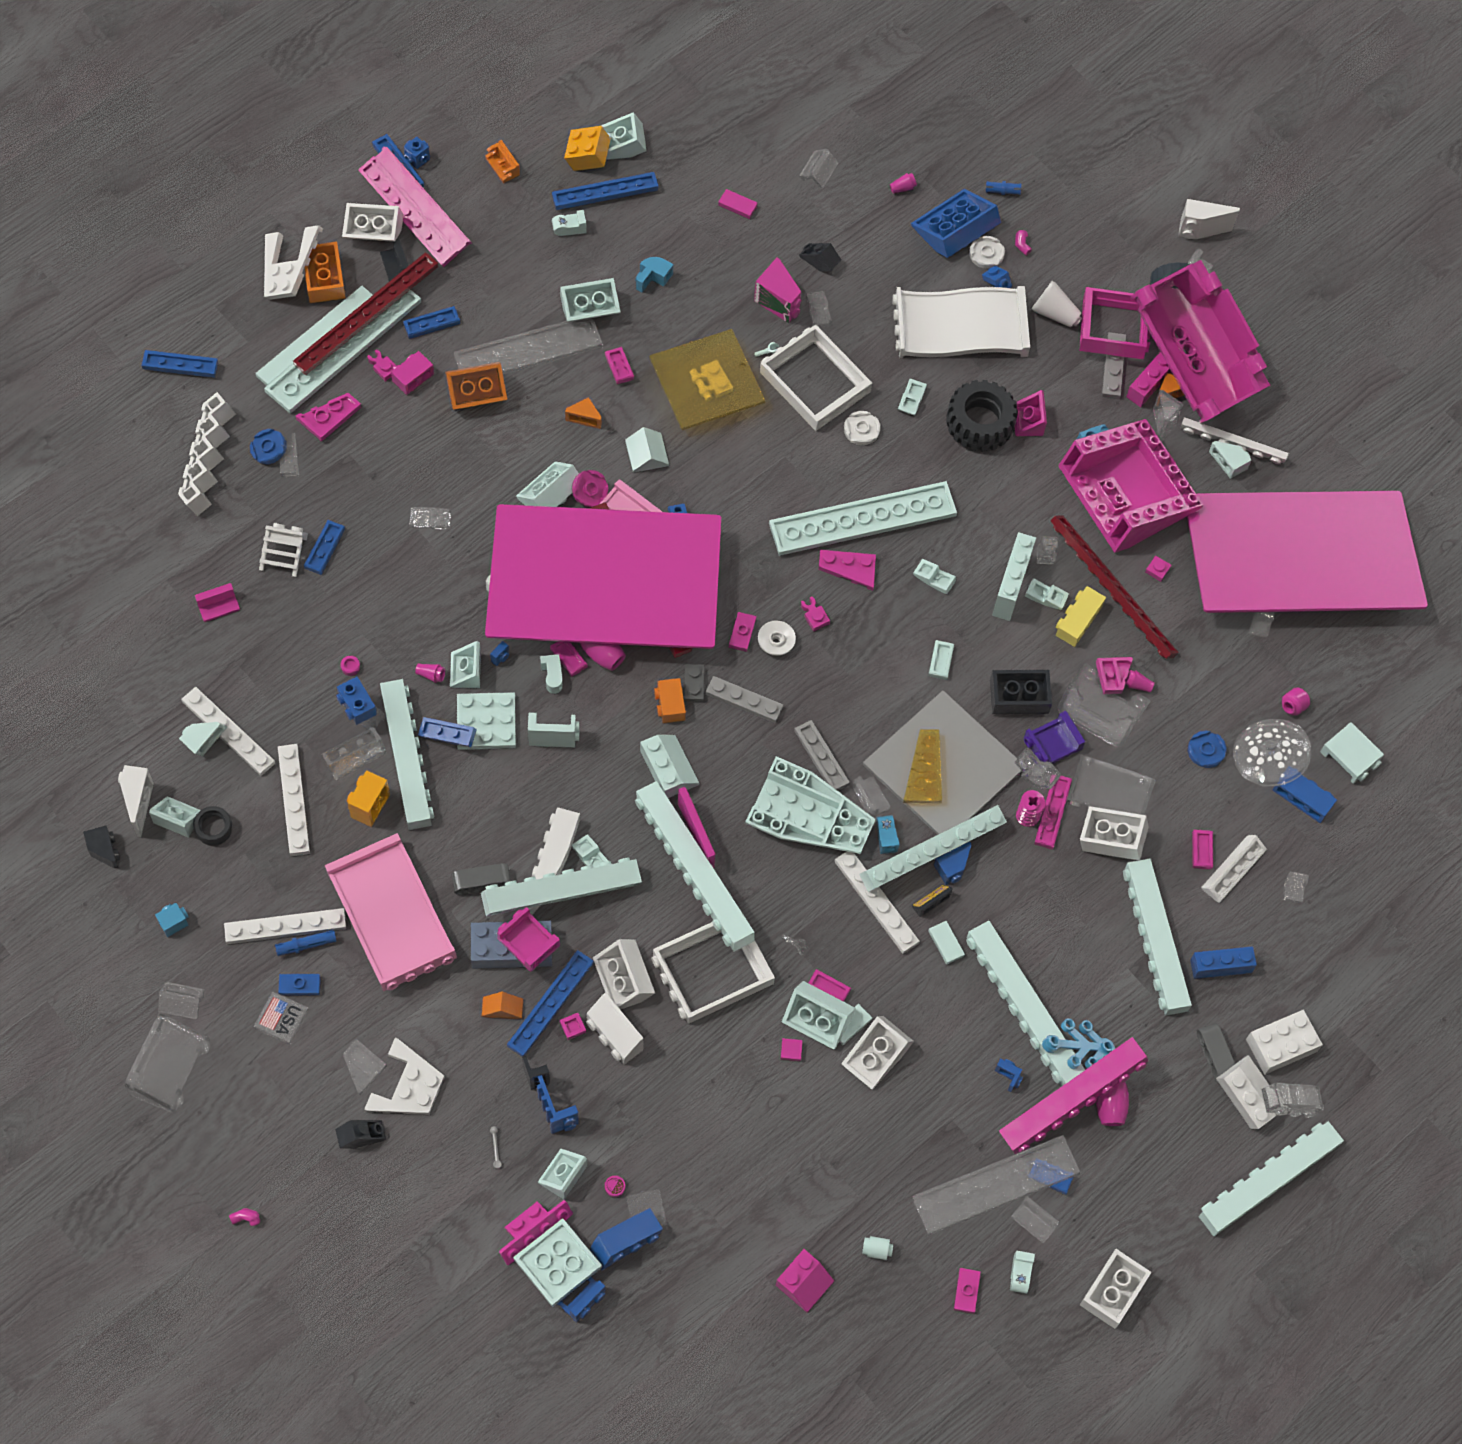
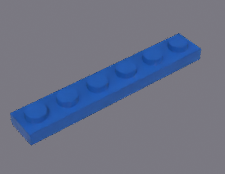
[552,172,658,210]
[507,950,594,1056]

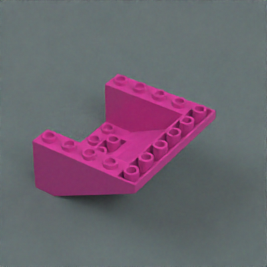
[1058,419,1203,553]

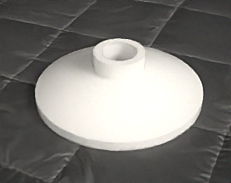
[758,621,796,656]

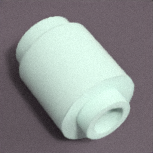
[862,1236,893,1260]

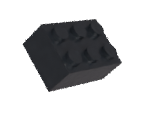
[990,670,1052,714]

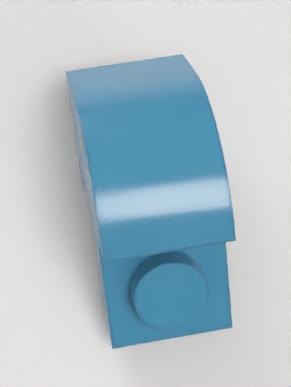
[635,257,674,292]

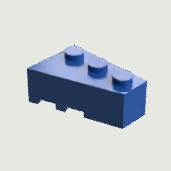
[589,1208,663,1271]

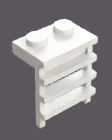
[259,523,308,577]

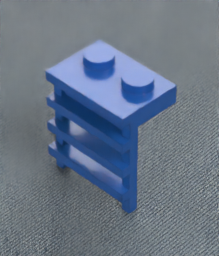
[537,1075,579,1134]
[557,1277,606,1323]

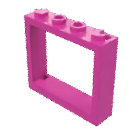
[1079,287,1150,360]

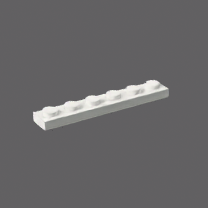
[1180,417,1288,464]
[181,687,275,776]
[278,744,310,856]
[835,852,920,954]
[224,908,346,944]

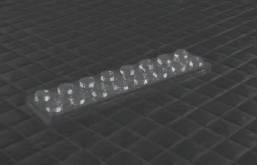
[453,318,603,375]
[912,1135,1080,1236]

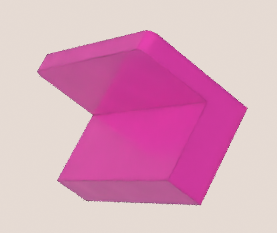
[195,583,240,622]

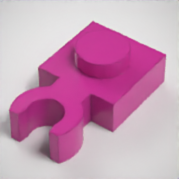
[367,350,396,381]
[801,597,830,632]

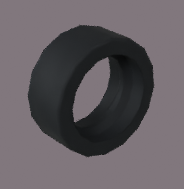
[194,806,232,846]

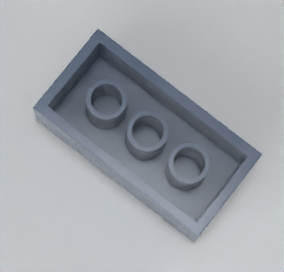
[471,921,552,969]

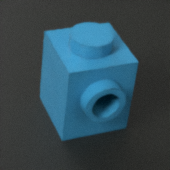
[155,903,189,937]

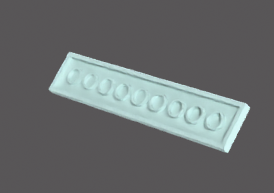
[264,290,421,414]
[769,481,957,556]

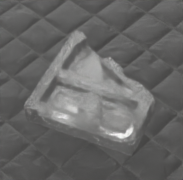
[343,1039,387,1095]

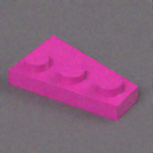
[819,550,876,591]

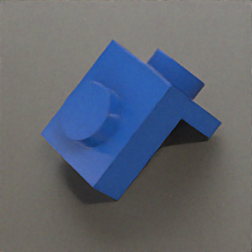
[982,266,1012,288]
[995,1058,1023,1092]

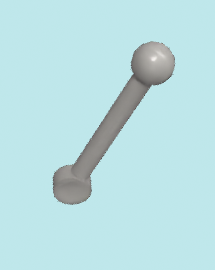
[490,1126,502,1169]

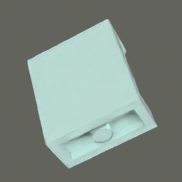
[528,713,579,748]
[1320,722,1384,784]

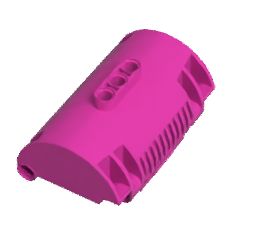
[1131,260,1270,424]

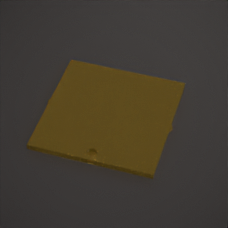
[649,329,765,430]

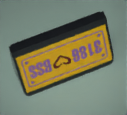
[912,885,953,917]

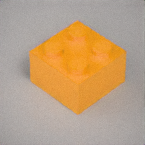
[564,126,611,171]
[347,770,390,827]

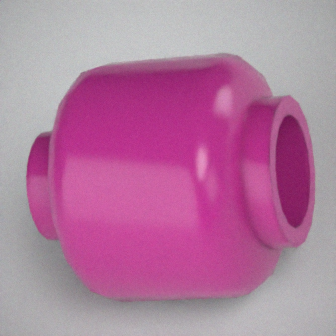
[1282,687,1310,716]

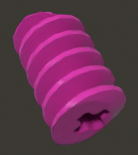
[1016,790,1045,827]

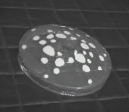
[1233,719,1312,786]

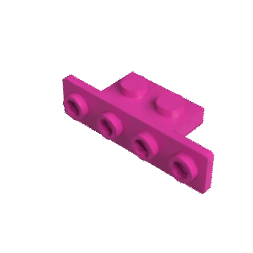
[499,1200,573,1265]

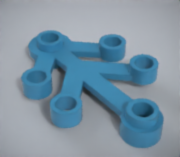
[1042,1018,1115,1069]

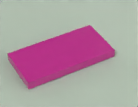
[678,787,715,869]

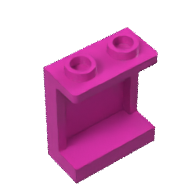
[497,907,560,972]

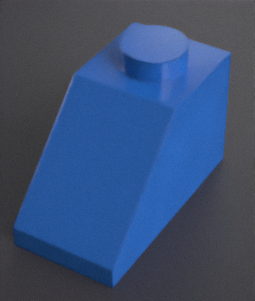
[934,841,971,885]

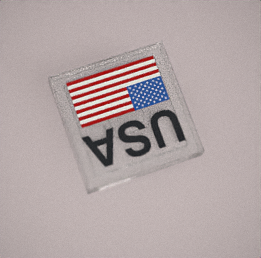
[253,991,309,1044]

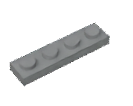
[1102,332,1126,399]
[706,676,783,723]
[794,720,850,791]

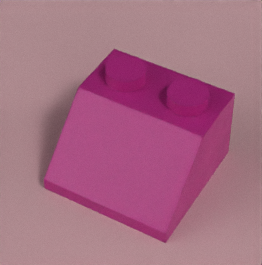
[776,1249,834,1313]

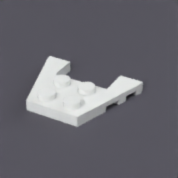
[364,1038,445,1115]

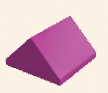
[1015,390,1047,436]

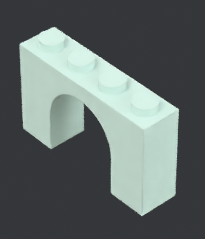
[992,532,1036,621]

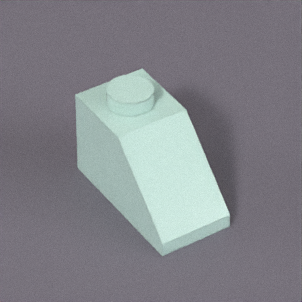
[1209,441,1251,479]
[179,722,227,756]

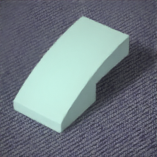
[898,379,927,416]
[913,559,956,594]
[1025,579,1069,610]
[572,834,608,868]

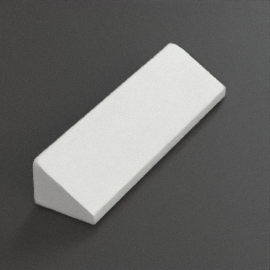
[1201,835,1267,903]

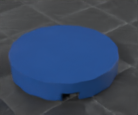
[250,429,287,464]
[1187,730,1227,768]

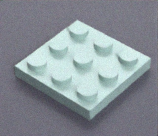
[457,693,516,750]
[513,1219,602,1307]

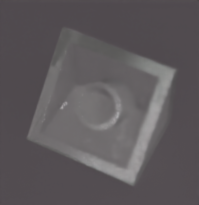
[1153,390,1184,439]

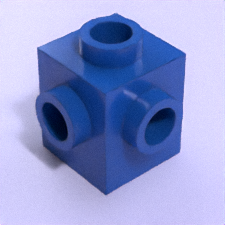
[404,137,430,169]

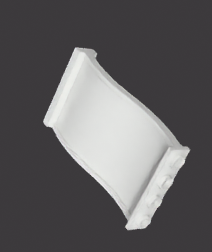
[893,286,1030,358]

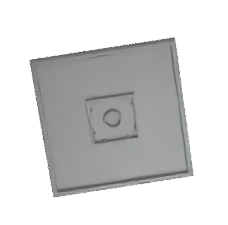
[863,691,1026,835]

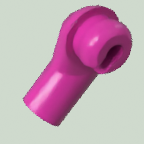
[1015,230,1032,256]
[229,1208,260,1226]

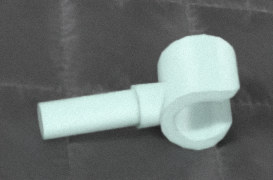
[755,342,779,357]

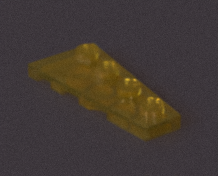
[903,729,942,803]

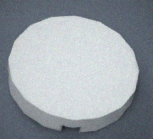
[969,236,1005,269]
[844,411,880,445]

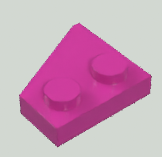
[1096,657,1133,694]

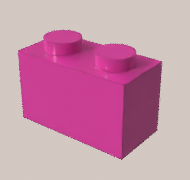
[391,351,434,395]

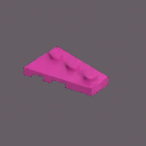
[295,393,361,442]

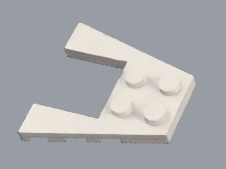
[264,225,323,300]

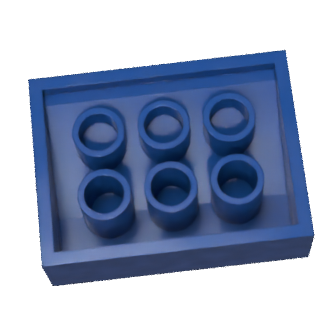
[911,189,1001,258]

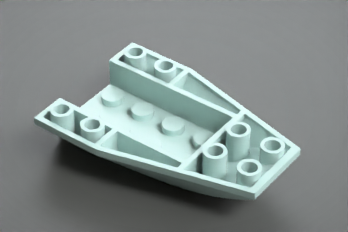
[745,756,876,854]

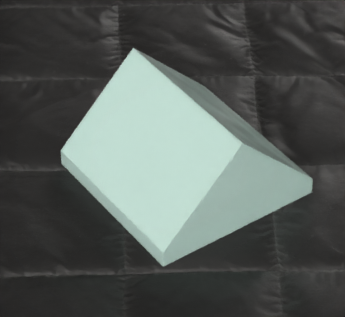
[625,427,669,473]
[450,641,481,688]
[149,796,200,838]
[538,1149,587,1200]

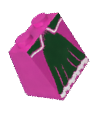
[754,257,802,323]

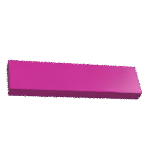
[1034,774,1072,850]

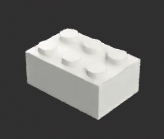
[1080,806,1149,861]
[1246,1010,1323,1075]
[1080,1249,1151,1329]

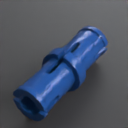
[986,181,1021,195]

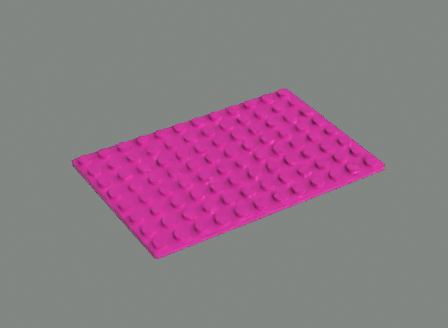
[1187,491,1428,613]
[485,504,721,649]

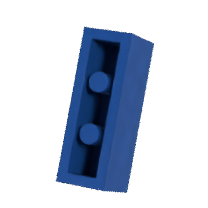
[1272,767,1337,823]
[1190,947,1257,979]

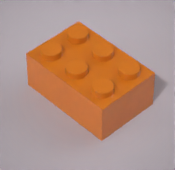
[304,242,346,303]
[445,362,507,410]

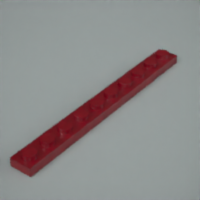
[293,252,438,375]
[1050,515,1179,659]

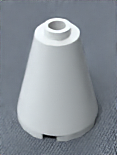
[1031,281,1082,327]

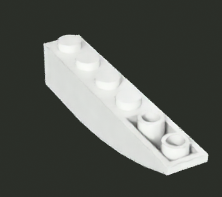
[521,807,580,915]

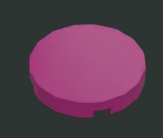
[572,470,609,507]

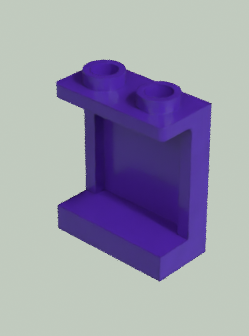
[1024,711,1085,768]

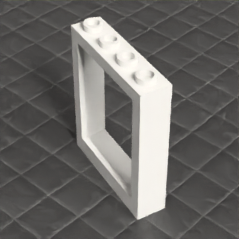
[760,325,872,431]
[651,922,775,1024]

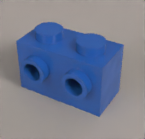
[336,677,377,725]

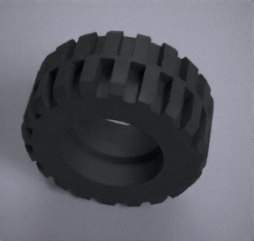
[946,380,1018,452]

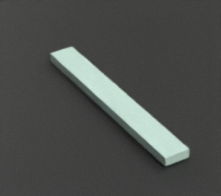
[256,286,372,386]

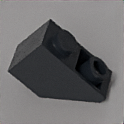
[799,243,842,271]
[83,825,120,869]
[335,1120,386,1149]

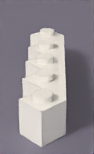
[178,392,236,516]

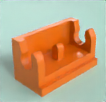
[485,140,520,183]

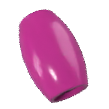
[580,643,626,671]
[1096,1081,1129,1126]

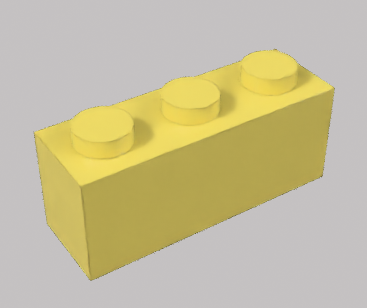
[1056,586,1106,647]

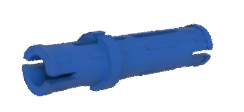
[275,929,337,957]

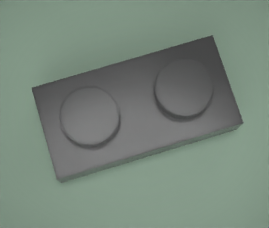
[684,664,704,702]

